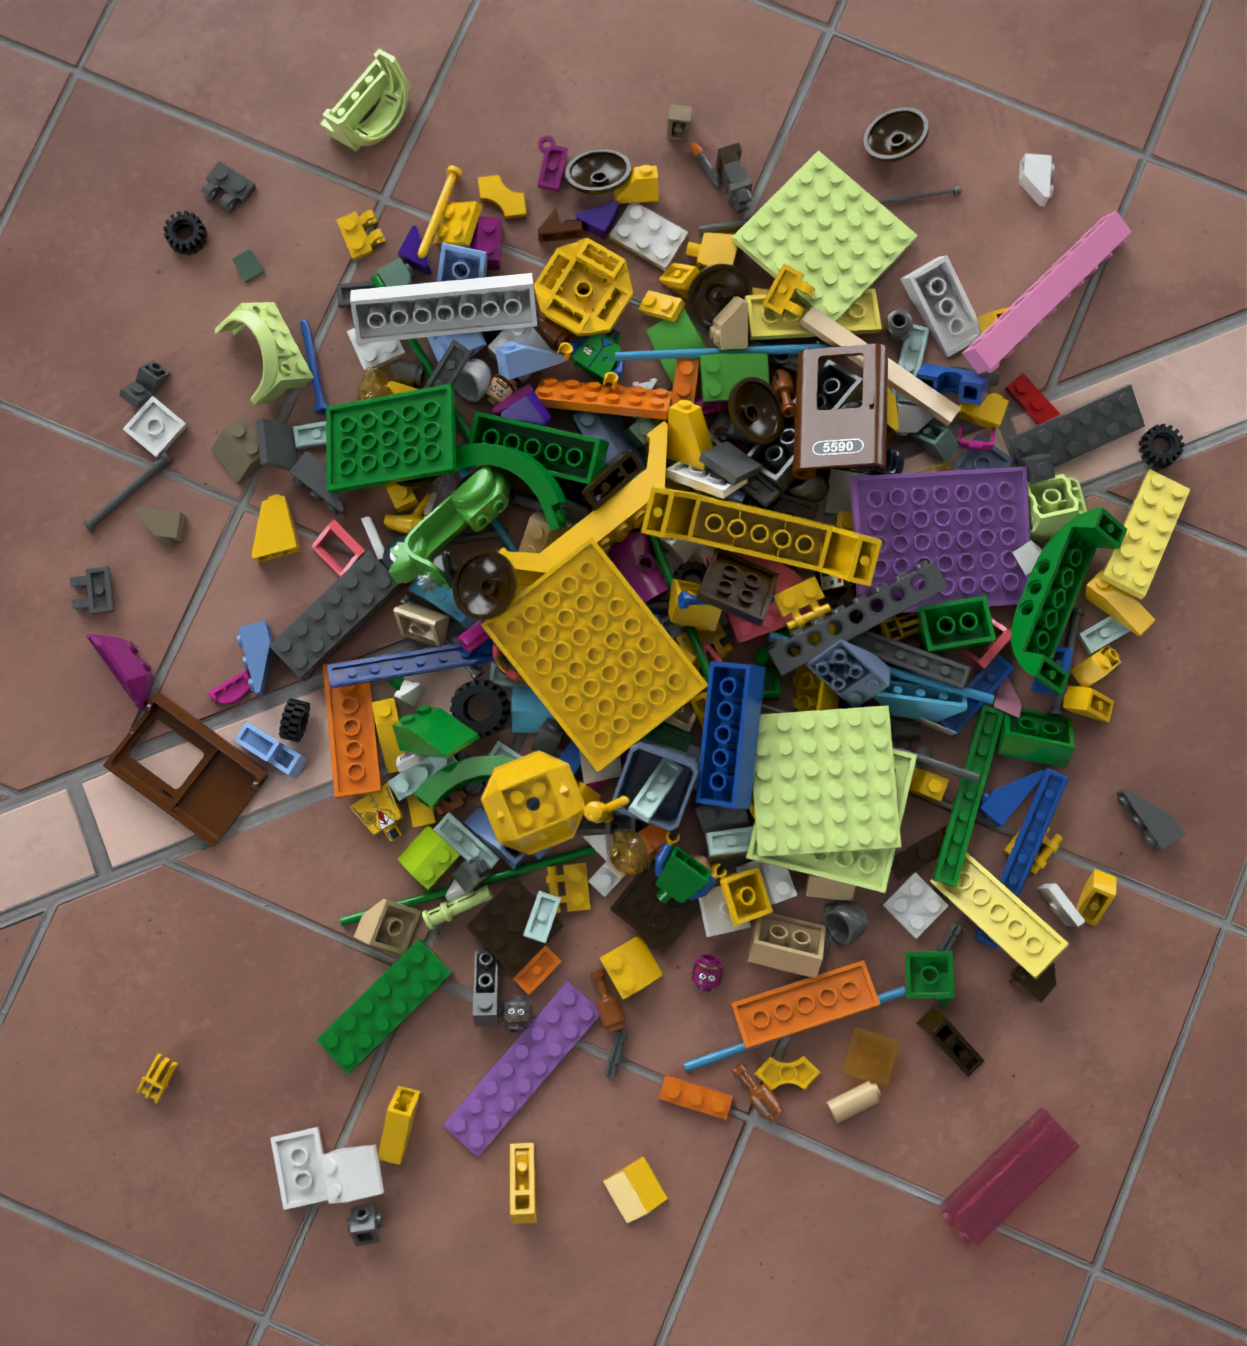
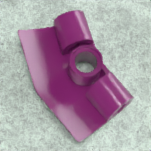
[608,532,670,603]

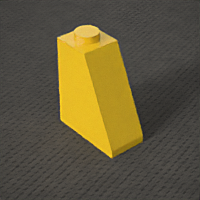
[666,400,713,470]
[252,494,301,563]
[378,1086,421,1165]

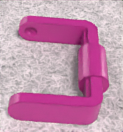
[957,425,995,450]

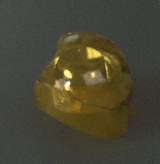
[356,367,393,401]
[609,830,656,875]

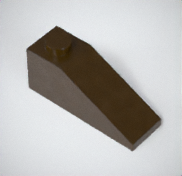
[581,450,644,511]
[916,1007,984,1077]

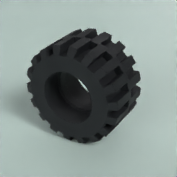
[450,679,510,737]

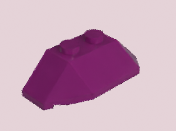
[86,634,154,711]

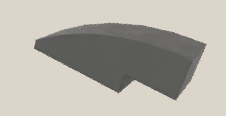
[575,811,641,835]

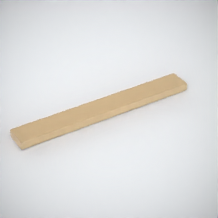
[800,306,961,426]

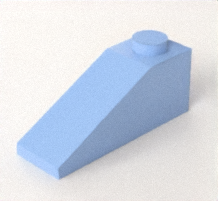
[495,341,568,380]

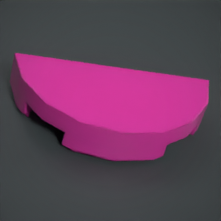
[208,670,251,704]

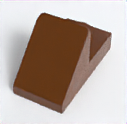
[538,207,583,242]

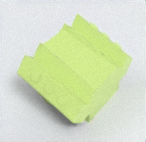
[1027,474,1087,543]

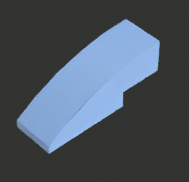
[234,721,309,779]

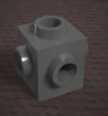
[347,1204,383,1246]

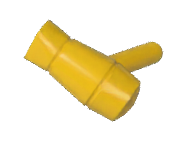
[384,493,432,534]
[584,796,629,823]

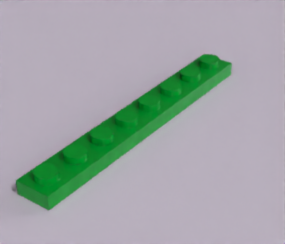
[932,705,1005,887]

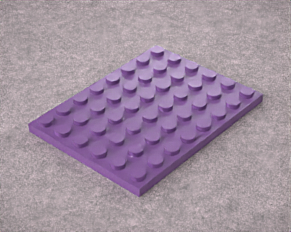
[850,466,1031,616]

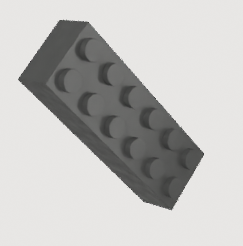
[747,360,863,494]
[269,550,403,681]

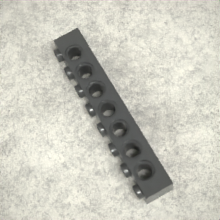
[767,560,948,676]

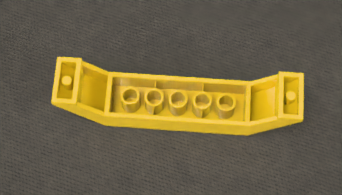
[498,421,668,584]
[641,486,882,586]

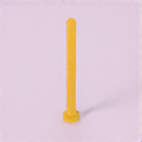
[418,165,462,258]

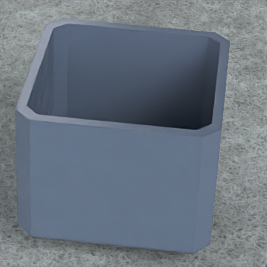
[612,737,700,831]

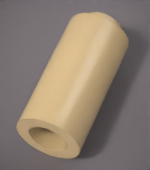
[827,1081,882,1124]

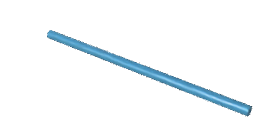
[615,343,832,361]
[768,632,994,704]
[684,986,907,1072]

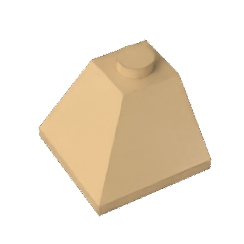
[354,899,422,954]

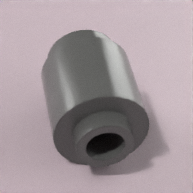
[390,361,425,388]

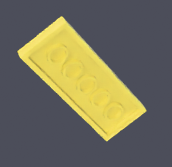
[744,289,882,340]
[1100,469,1190,600]
[930,852,1069,979]

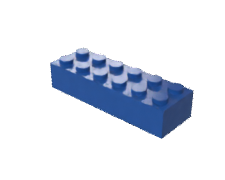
[695,661,765,808]

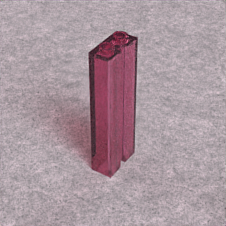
[939,1108,1080,1246]

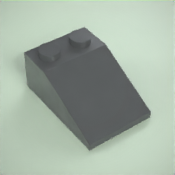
[694,804,753,874]

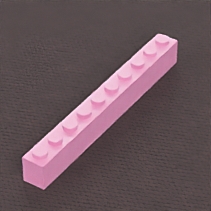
[963,211,1131,374]

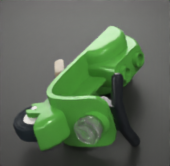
[383,465,510,593]

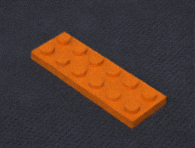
[535,377,672,420]
[323,658,383,799]
[731,960,880,1050]

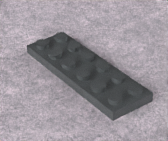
[1007,384,1145,467]

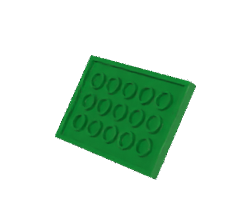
[326,383,456,494]

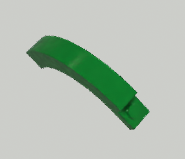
[456,443,567,531]
[414,756,516,812]

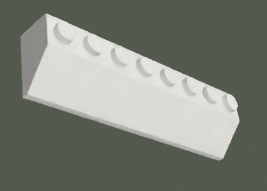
[350,273,537,344]

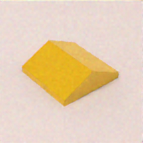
[603,1156,668,1223]

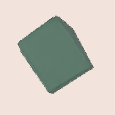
[232,248,264,283]

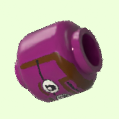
[691,954,724,991]

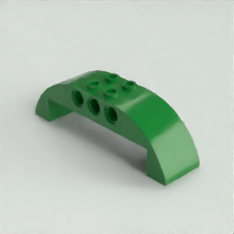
[1011,507,1127,695]

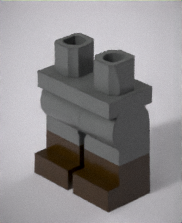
[715,142,752,214]

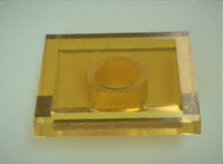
[842,1027,900,1087]

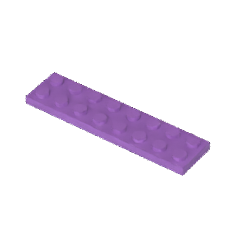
[443,981,599,1157]

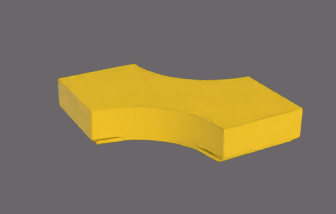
[478,175,527,219]
[754,1055,821,1090]

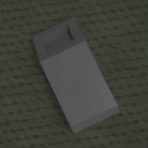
[119,360,171,408]

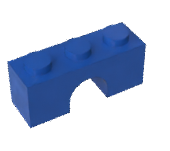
[916,364,990,405]

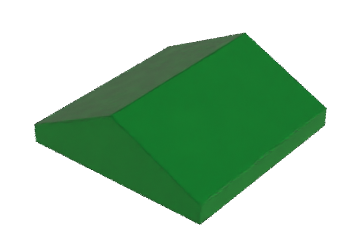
[905,951,955,998]

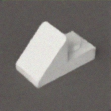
[588,853,636,897]

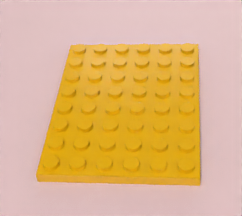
[481,537,708,772]

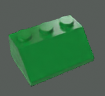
[918,595,996,655]
[998,708,1075,768]

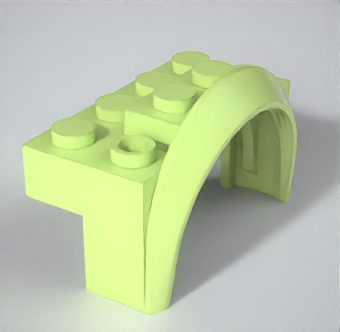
[320,49,412,152]
[215,302,314,405]

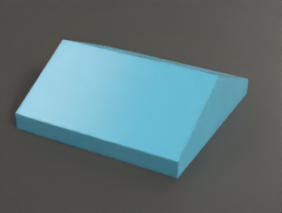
[511,687,557,733]

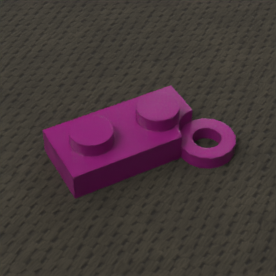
[537,136,568,192]

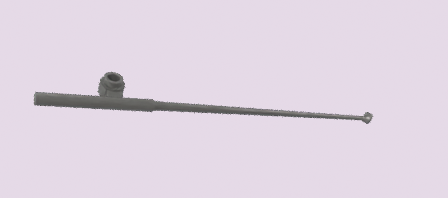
[698,186,962,235]
[761,704,980,783]

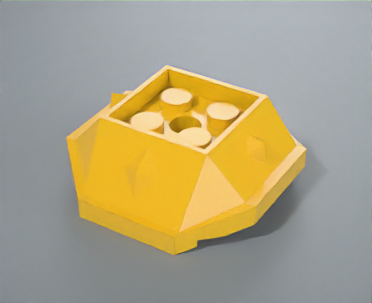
[534,237,633,337]
[481,750,586,855]

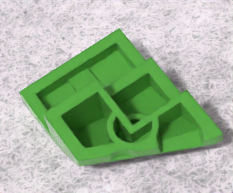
[646,307,707,385]

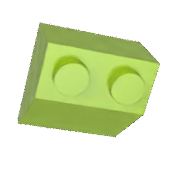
[397,825,462,890]

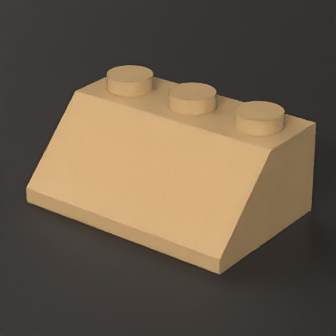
[747,913,826,978]

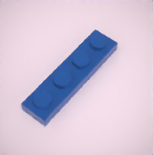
[937,654,1014,737]

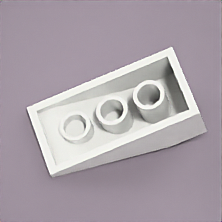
[901,255,981,357]

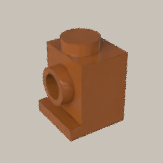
[436,787,467,817]

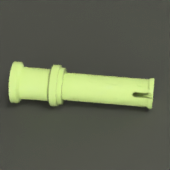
[422,885,493,930]

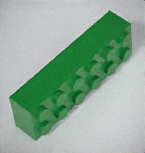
[468,411,609,484]
[316,939,454,1074]

